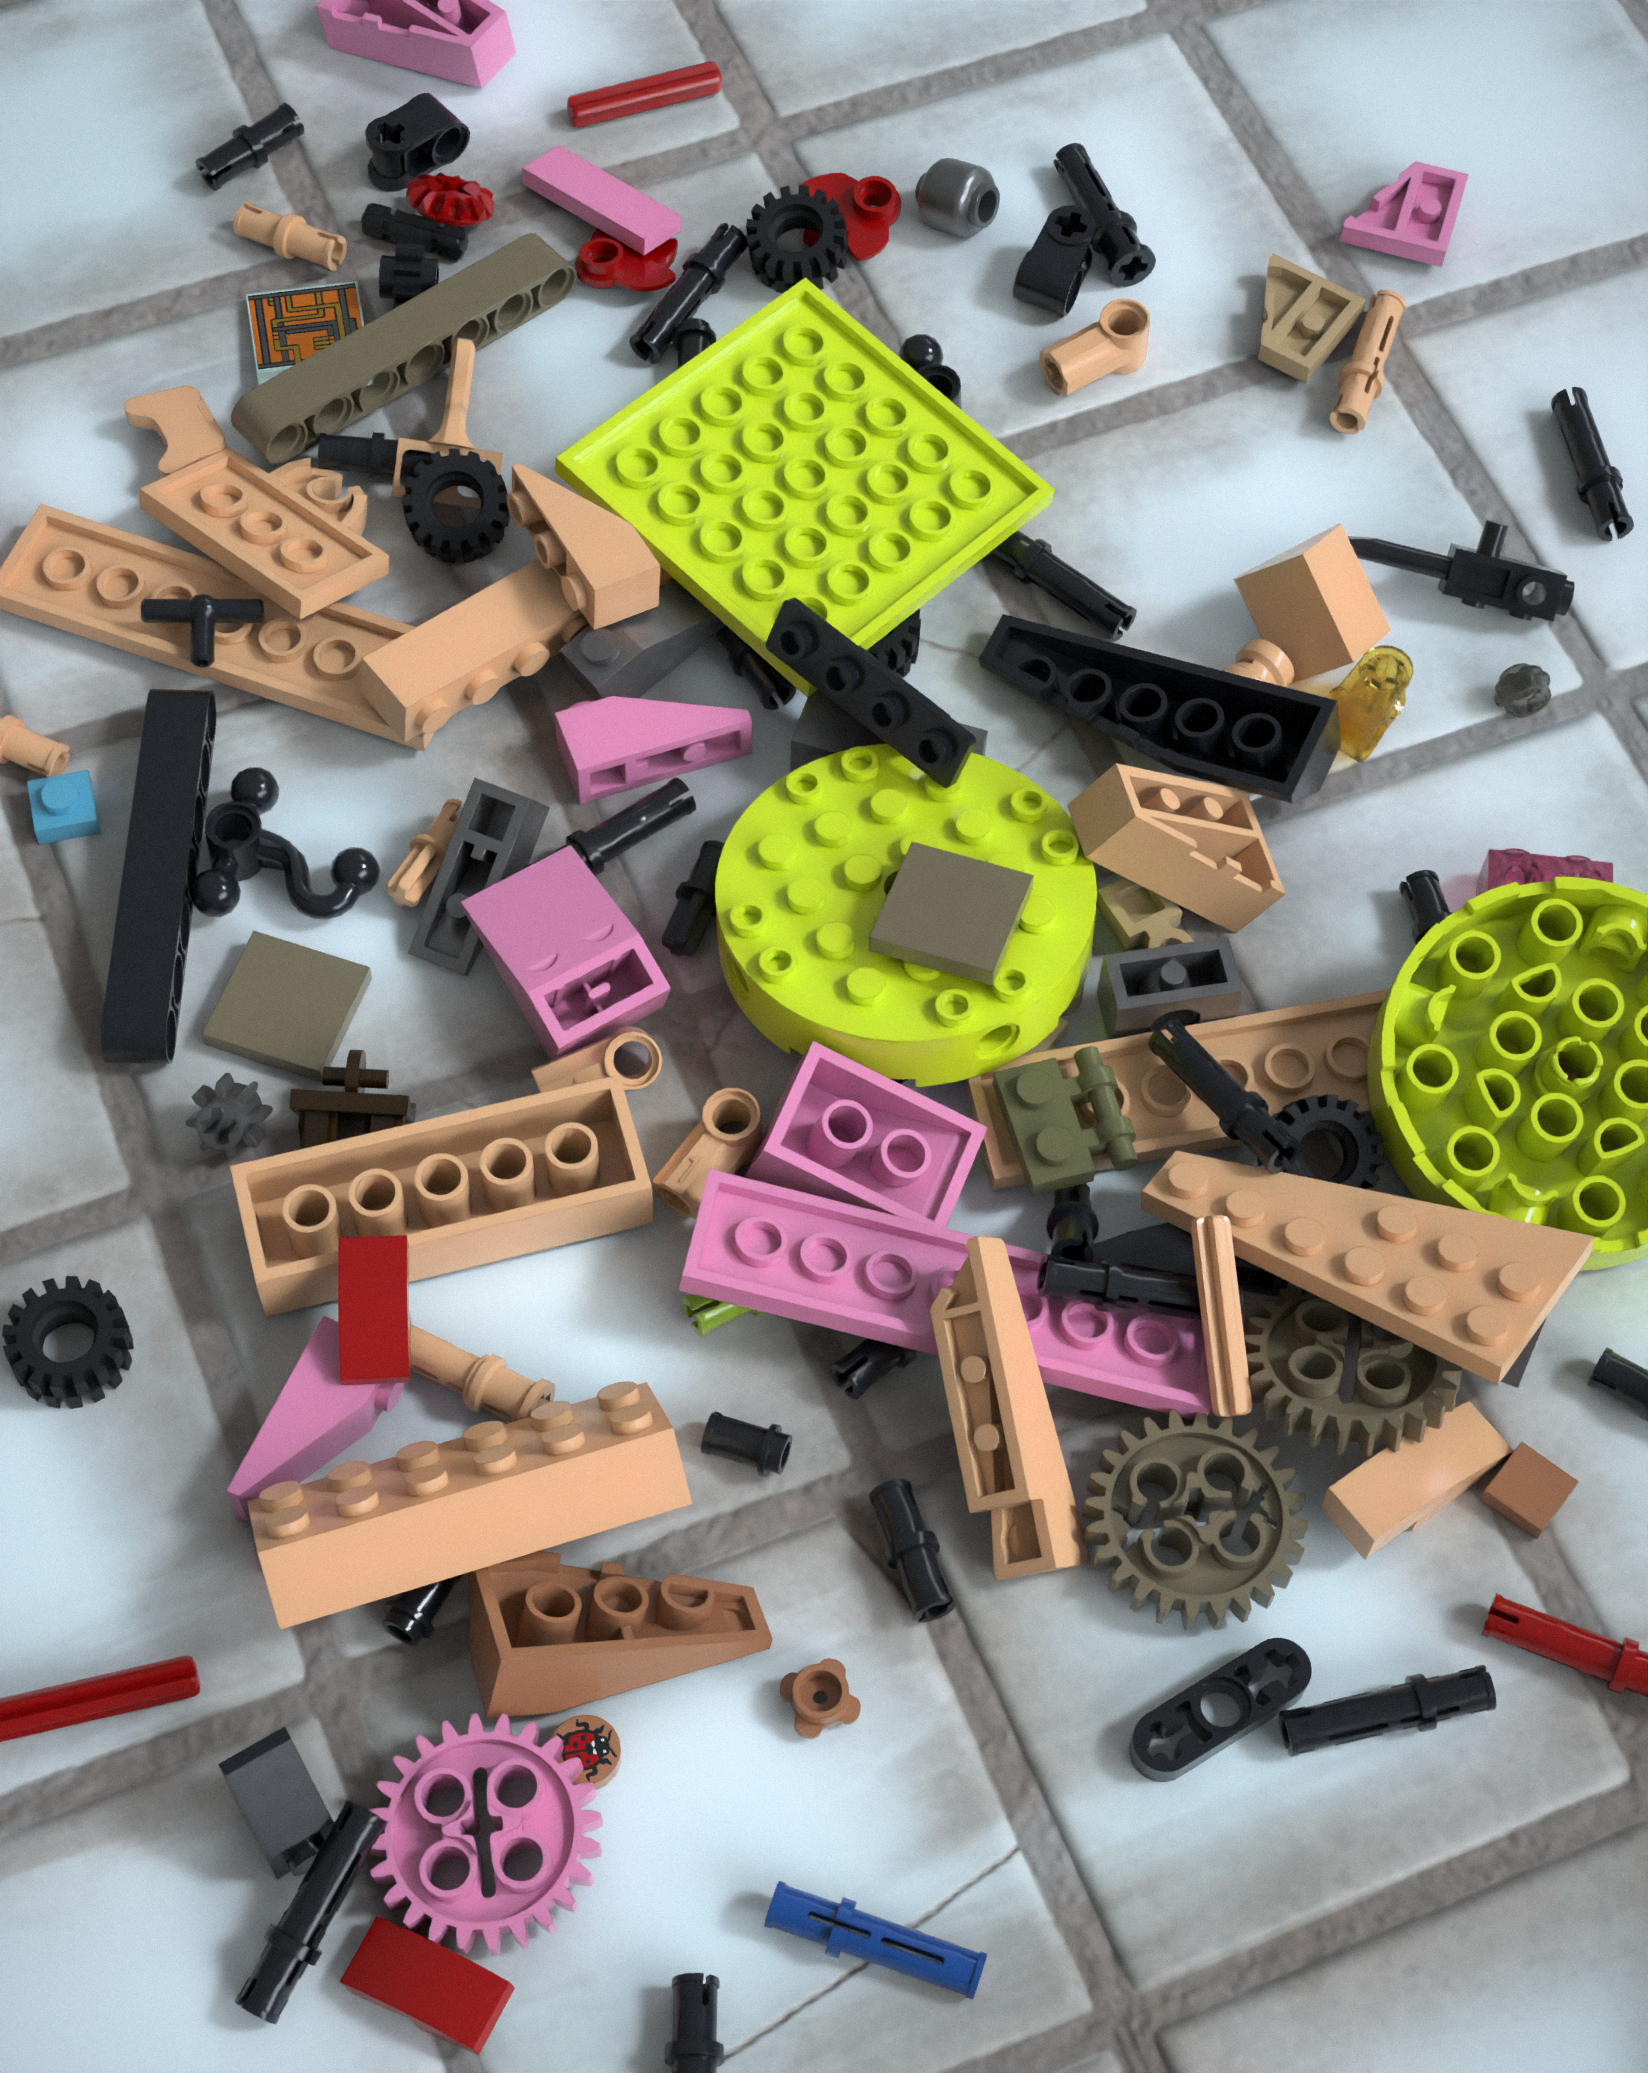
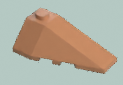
[468,1550,773,1719]

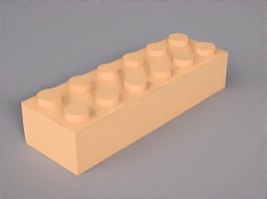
[230,1074,654,1317]
[247,1381,692,1630]

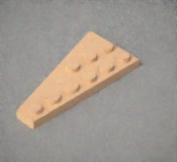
[1140,1150,1595,1385]

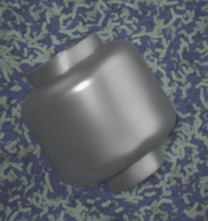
[915,158,1000,237]

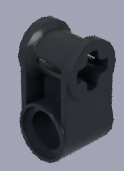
[365,93,470,191]
[1013,205,1096,316]

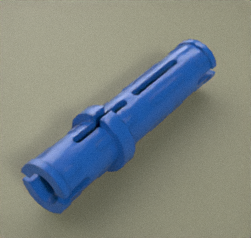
[764,1881,987,2000]

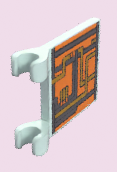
[246,281,373,386]

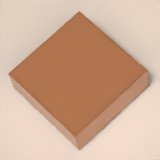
[1480,1441,1579,1539]

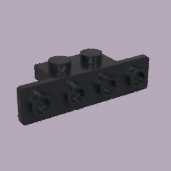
[765,597,976,788]

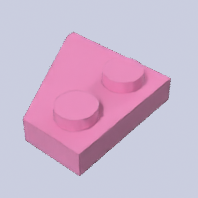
[1339,161,1469,267]

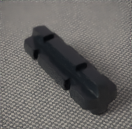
[361,203,469,260]

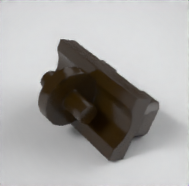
[289,1049,416,1149]

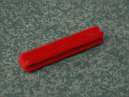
[567,61,722,128]
[0,1655,200,1742]

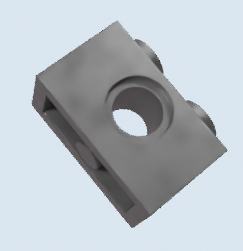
[1096,937,1243,1040]

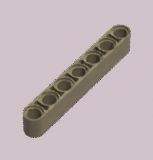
[231,233,577,464]

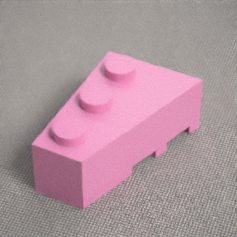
[315,0,516,89]

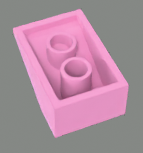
[745,1041,988,1228]

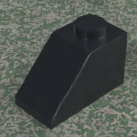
[218,1726,334,1879]

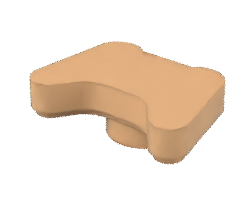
[124,385,227,478]

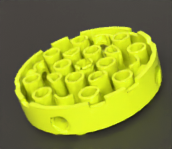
[715,743,1097,1087]
[1367,876,1648,1271]

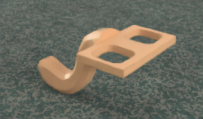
[392,338,503,509]

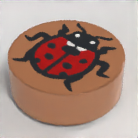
[551,1715,621,1790]

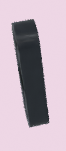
[1129,1638,1312,1782]

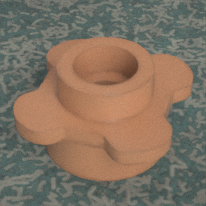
[780,1658,861,1739]

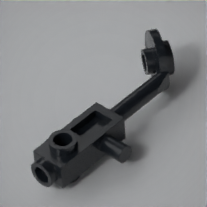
[1347,519,1575,621]

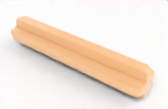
[1190,1215,1253,1417]

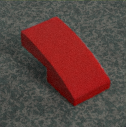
[338,1235,411,1385]
[340,1916,515,2055]

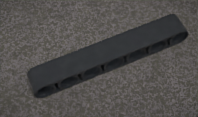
[101,689,217,1064]

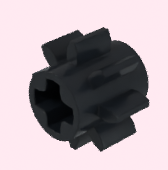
[379,243,439,308]

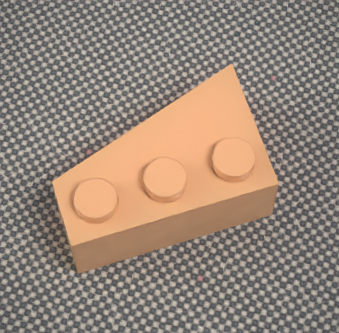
[1067,763,1286,933]

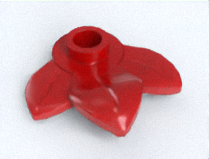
[801,173,901,261]
[575,229,678,292]

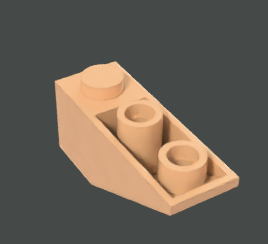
[507,463,660,630]

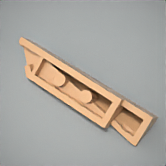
[930,1236,1090,1581]

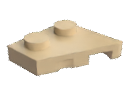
[1258,253,1366,384]

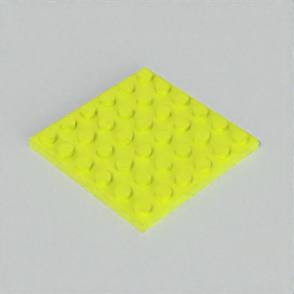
[554,278,1055,697]

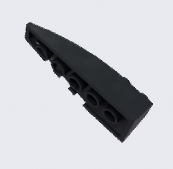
[979,614,1341,804]

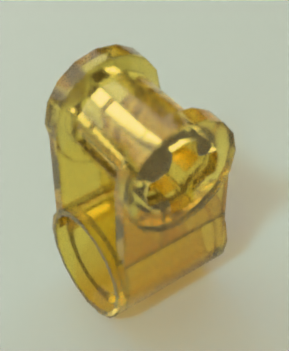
[1326,645,1413,763]

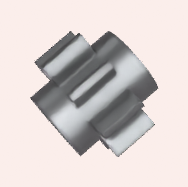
[185,1073,273,1160]

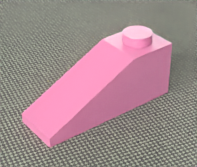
[555,696,752,804]
[226,1316,405,1521]

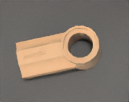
[1039,299,1150,396]
[531,1026,662,1093]
[652,1088,763,1219]

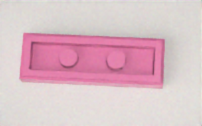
[522,145,681,255]

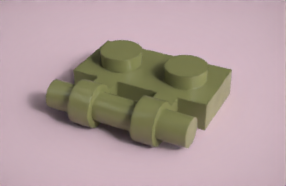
[992,1046,1139,1197]

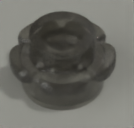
[1493,663,1551,718]

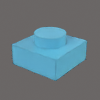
[27,770,101,845]

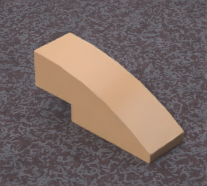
[1320,1401,1514,1560]

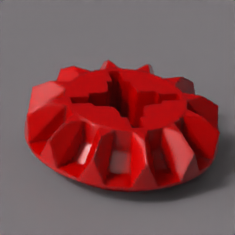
[406,172,495,226]

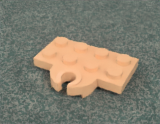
[139,447,389,620]

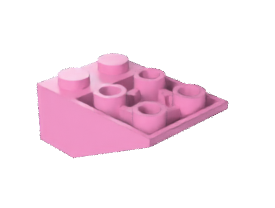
[460,845,671,1061]

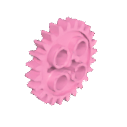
[369,1713,603,1956]

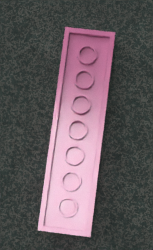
[679,1169,1212,1420]

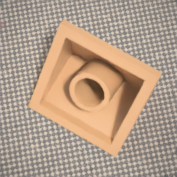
[1233,523,1391,684]

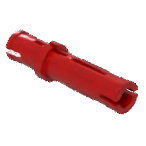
[1481,1593,1648,1697]

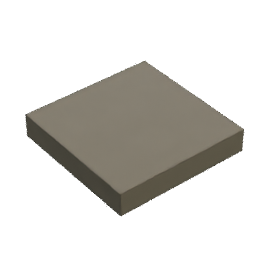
[869,842,1034,986]
[202,930,372,1082]

